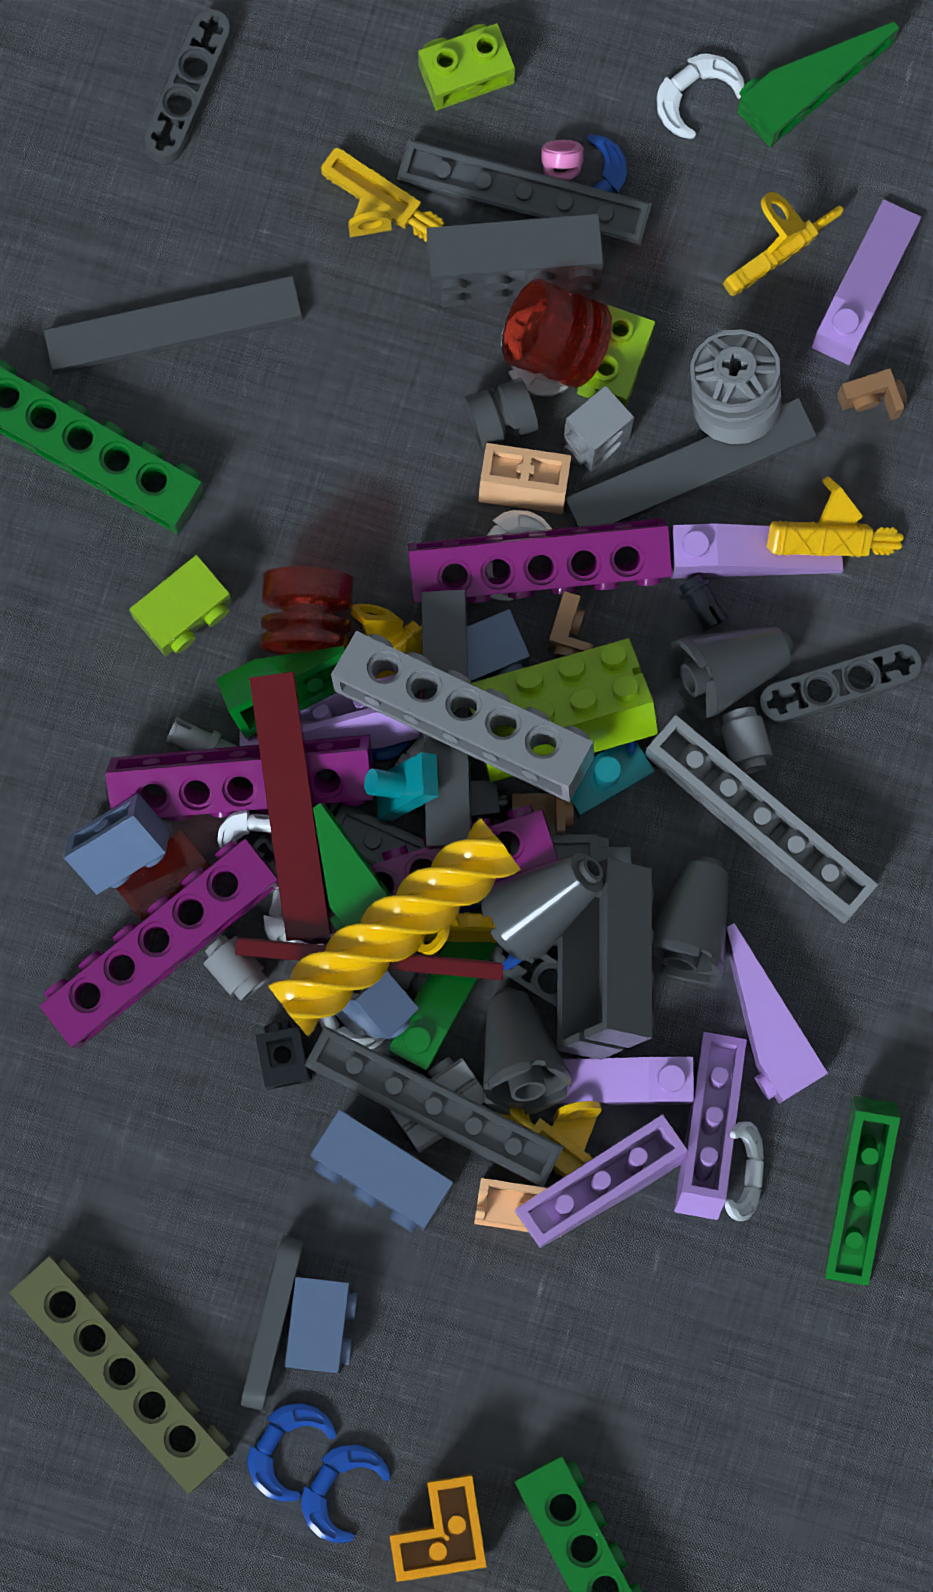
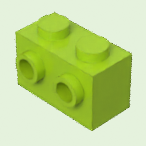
[418,23,515,111]
[572,305,655,408]
[129,555,232,657]

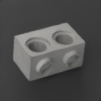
[563,385,634,472]

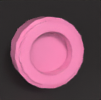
[541,140,584,181]

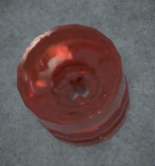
[502,278,612,388]
[260,566,353,655]

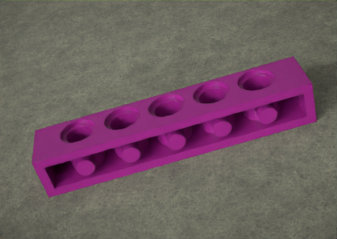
[407,518,672,603]
[105,735,374,821]
[306,804,559,942]
[39,839,279,1049]

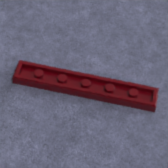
[249,671,332,941]
[235,937,504,980]

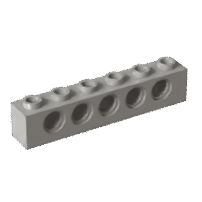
[331,631,594,803]
[645,715,878,924]

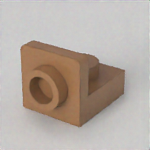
[837,368,907,420]
[547,591,593,658]
[511,793,574,835]

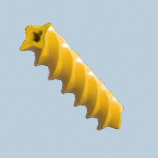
[268,818,521,1036]

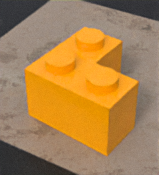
[389,1474,486,1582]

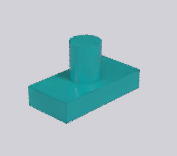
[571,741,655,817]
[364,752,439,821]

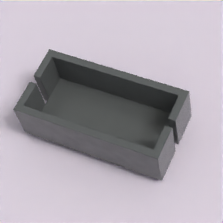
[427,214,603,308]
[557,858,654,1060]

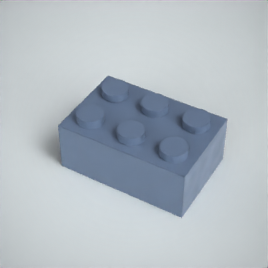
[310,1110,453,1233]

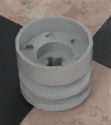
[690,329,782,444]

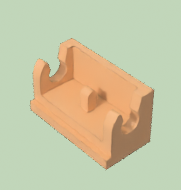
[478,443,571,514]
[474,1178,562,1237]

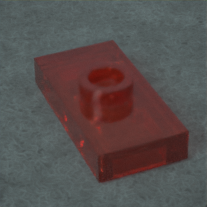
[116,830,210,920]

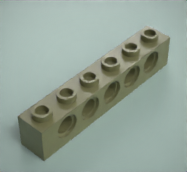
[9,1256,231,1495]

